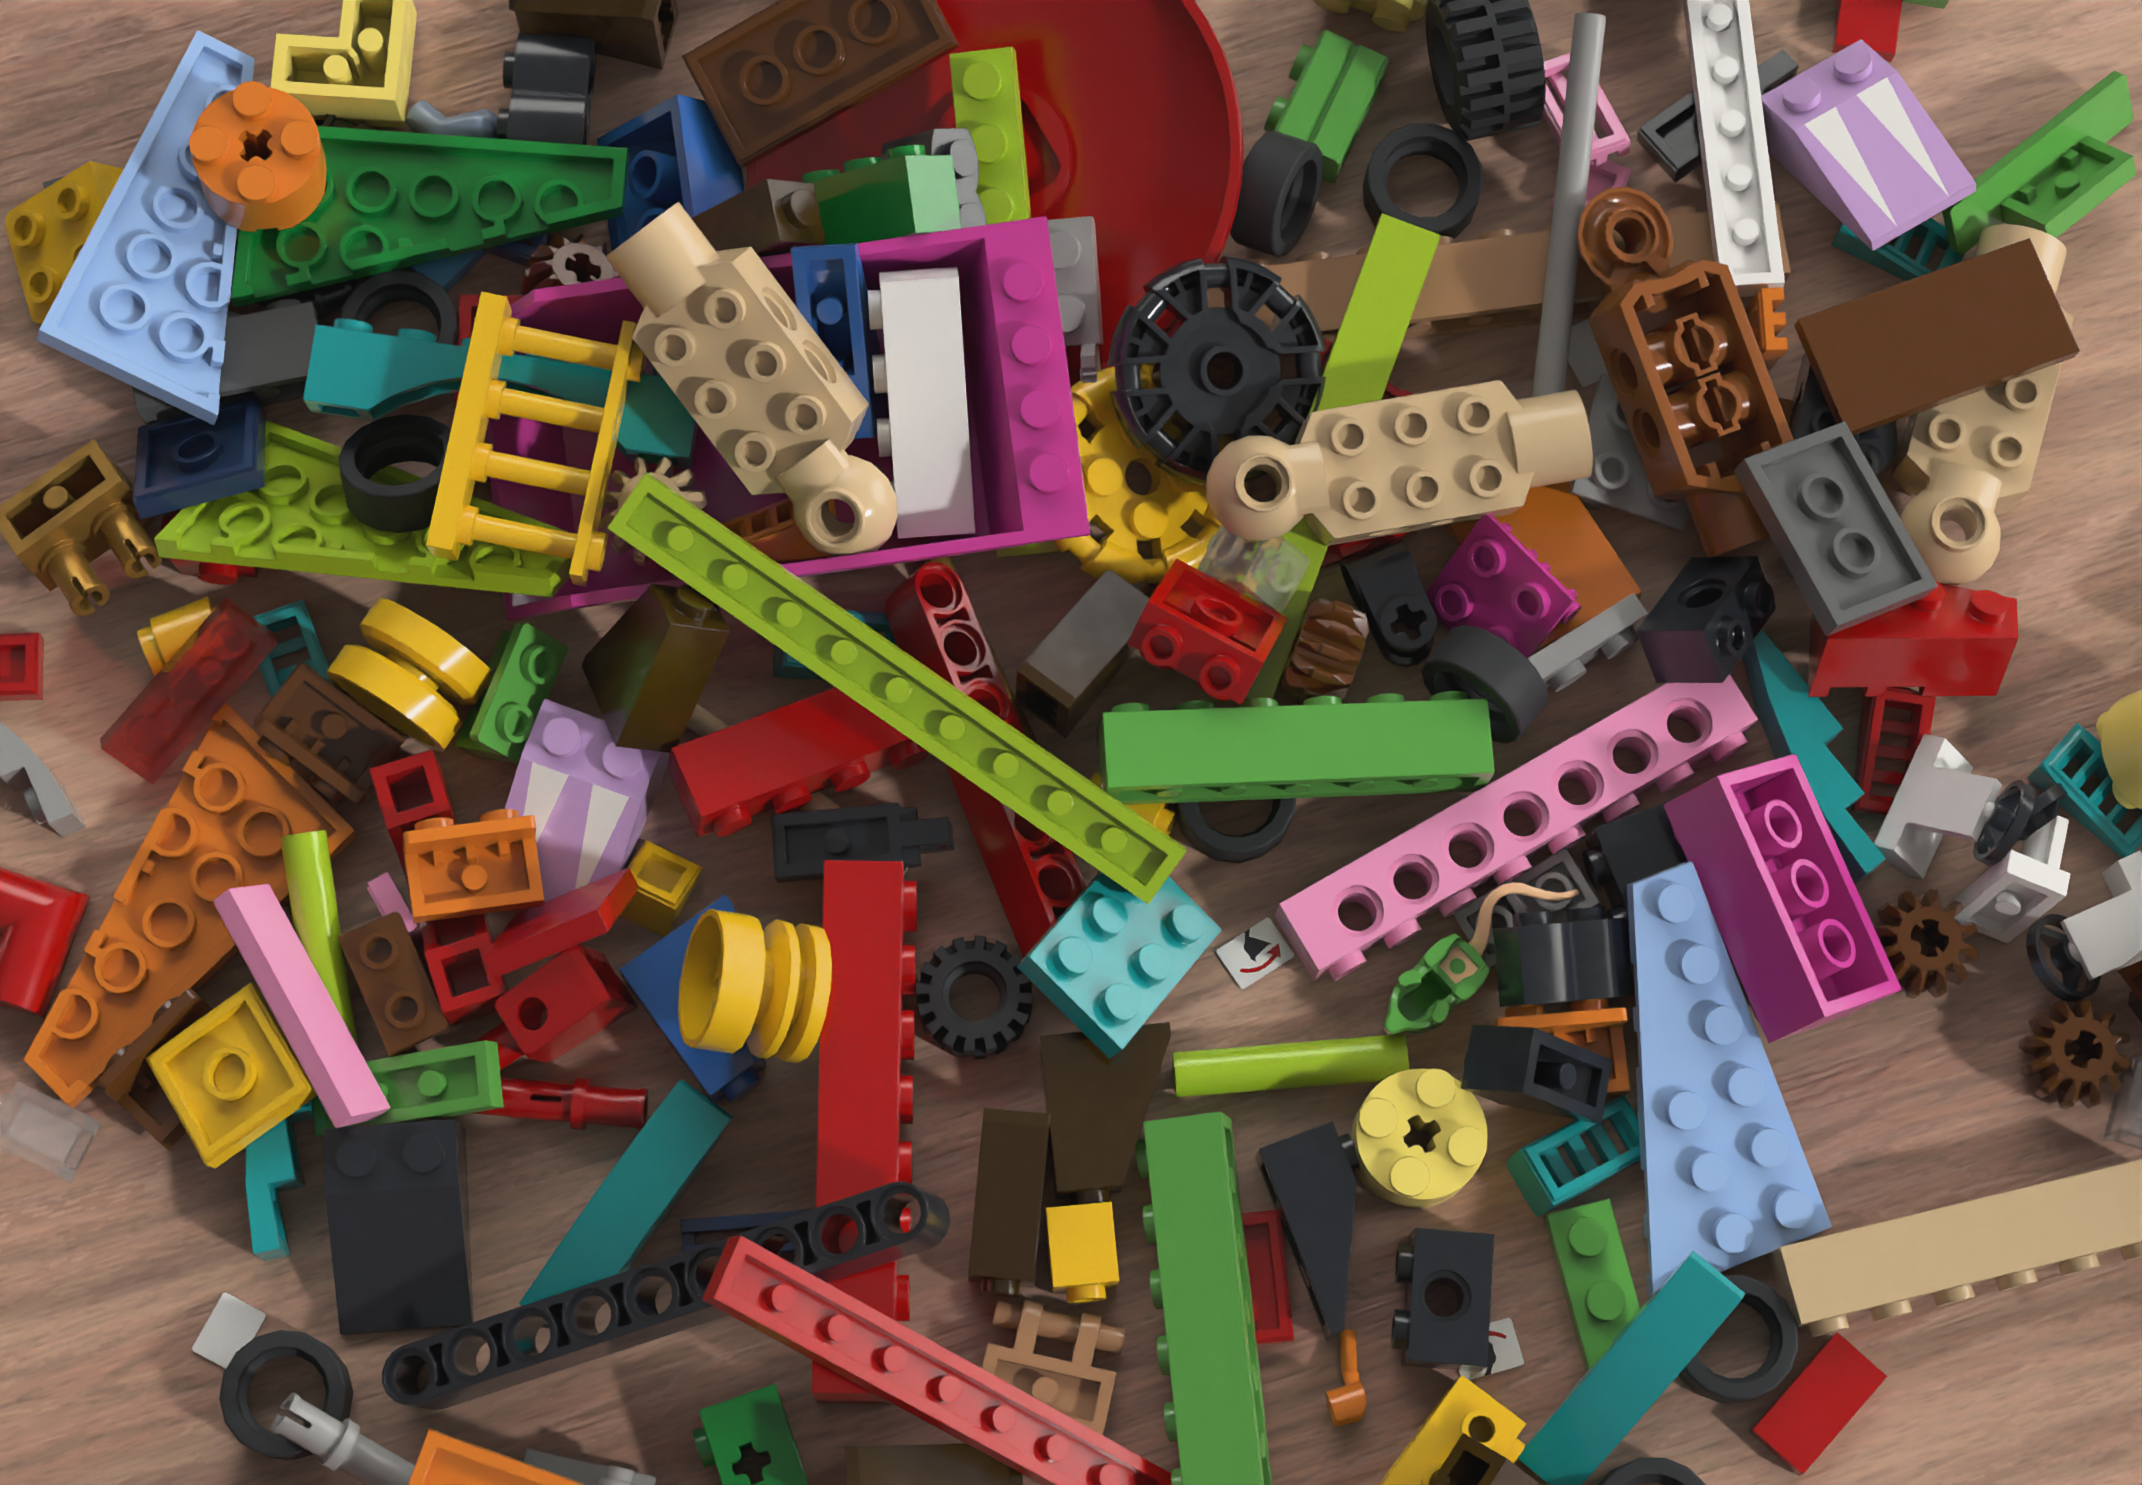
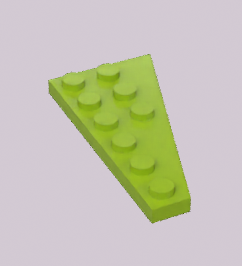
[154,420,572,597]

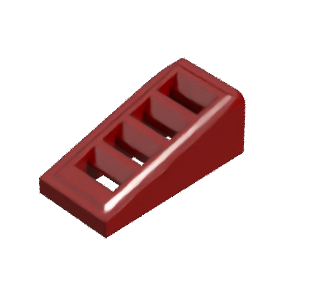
[1851,687,1936,815]

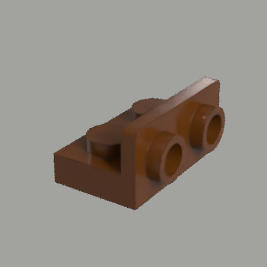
[338,912,449,1057]

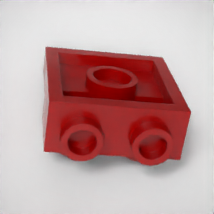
[1126,558,1288,705]

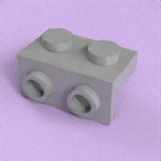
[1527,593,1648,692]

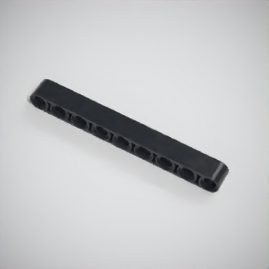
[382,1181,950,1410]

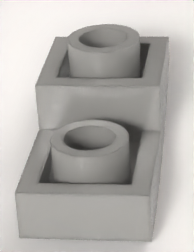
[0,723,86,837]
[1453,848,1603,968]

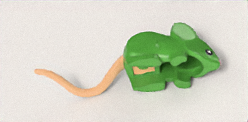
[1383,882,1579,1035]

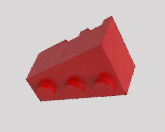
[1808,580,2018,697]

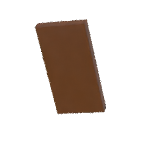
[682,0,960,168]
[1794,238,2080,436]

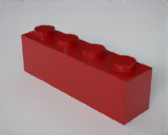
[667,687,929,838]

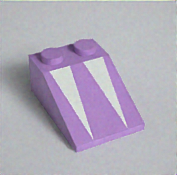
[1761,39,1976,251]
[505,699,670,936]

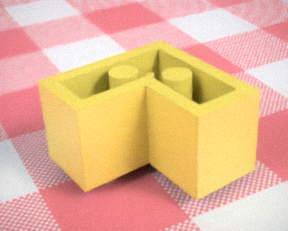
[270,0,417,128]

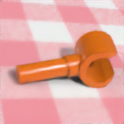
[1325,1330,1367,1427]

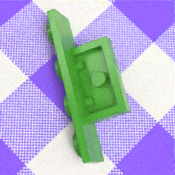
[1942,71,2136,255]

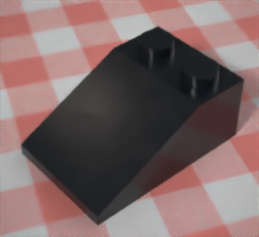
[323,1119,474,1335]

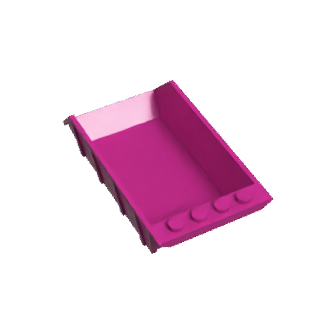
[485,216,1091,621]

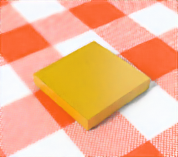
[145,983,317,1168]

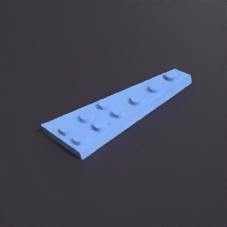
[36,30,255,425]
[1627,861,1832,1298]

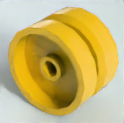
[326,597,494,752]

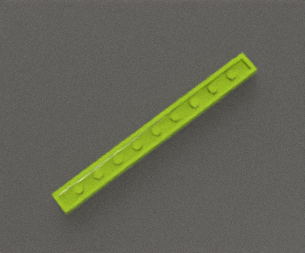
[607,472,1186,905]

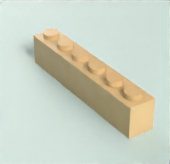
[1768,1159,2142,1337]

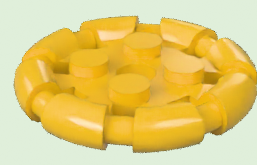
[1053,365,1249,586]

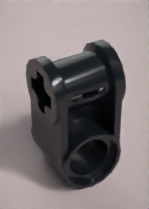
[1340,537,1437,667]

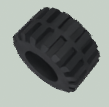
[1426,0,1546,142]

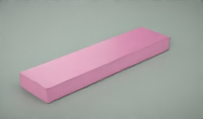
[213,884,391,1128]

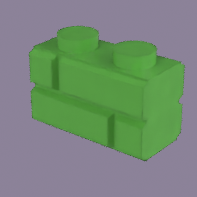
[1263,30,1389,183]

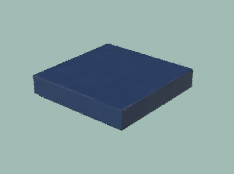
[133,396,266,519]

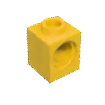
[1045,1202,1119,1303]

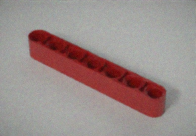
[885,562,1086,958]

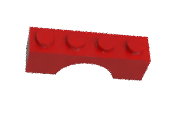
[369,749,509,1026]

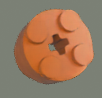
[189,81,327,232]

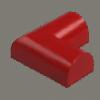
[0,867,90,1019]

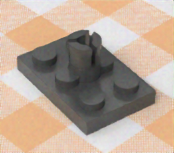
[1733,421,1938,636]

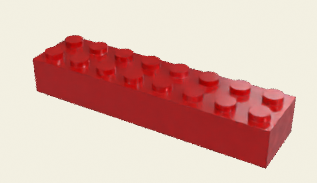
[812,860,917,1404]

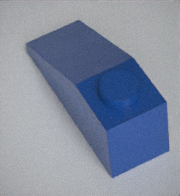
[791,243,888,439]

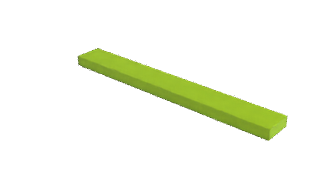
[1243,213,1441,700]

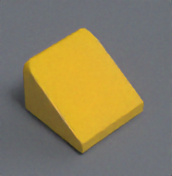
[620,840,703,936]

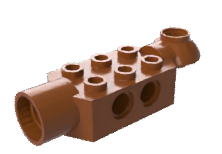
[1576,186,1794,559]

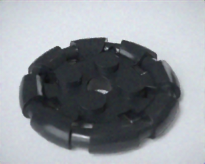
[1108,256,1326,485]

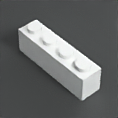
[868,267,975,538]

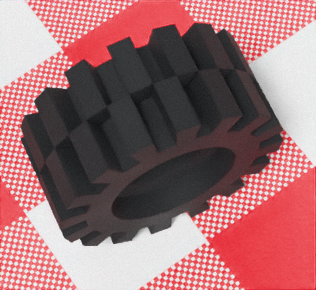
[916,936,1033,1059]

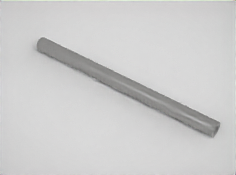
[1532,13,1606,397]

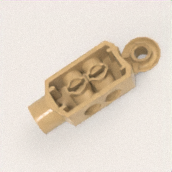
[605,202,898,557]
[1891,224,2074,586]
[1206,380,1593,546]

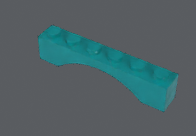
[303,319,699,470]

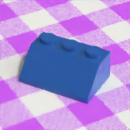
[597,94,745,251]

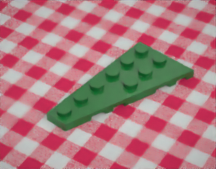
[231,126,629,307]

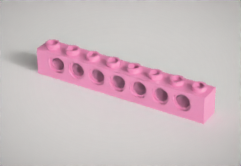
[1275,674,1758,981]

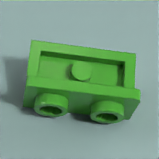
[455,622,569,764]

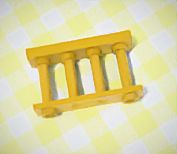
[426,291,647,587]

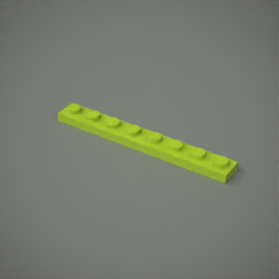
[949,47,1061,558]

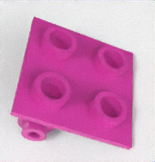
[1426,514,1582,659]

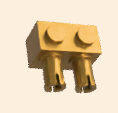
[0,439,162,616]

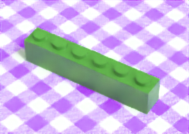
[1096,691,1495,805]
[1136,1112,1273,1485]

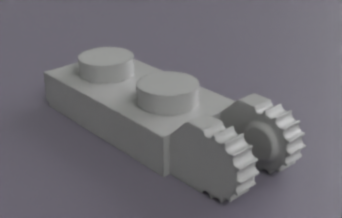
[1048,216,1104,383]

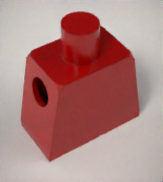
[477,944,638,1071]

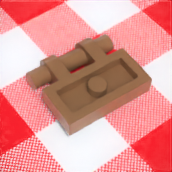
[982,1299,1126,1435]

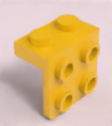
[5,161,124,324]

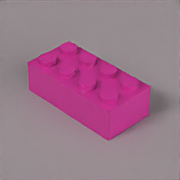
[1663,754,1902,1043]

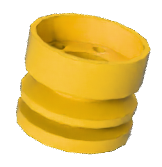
[678,909,832,1063]

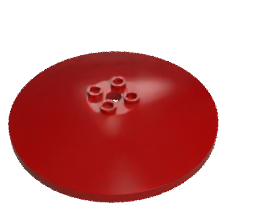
[746,0,1244,387]

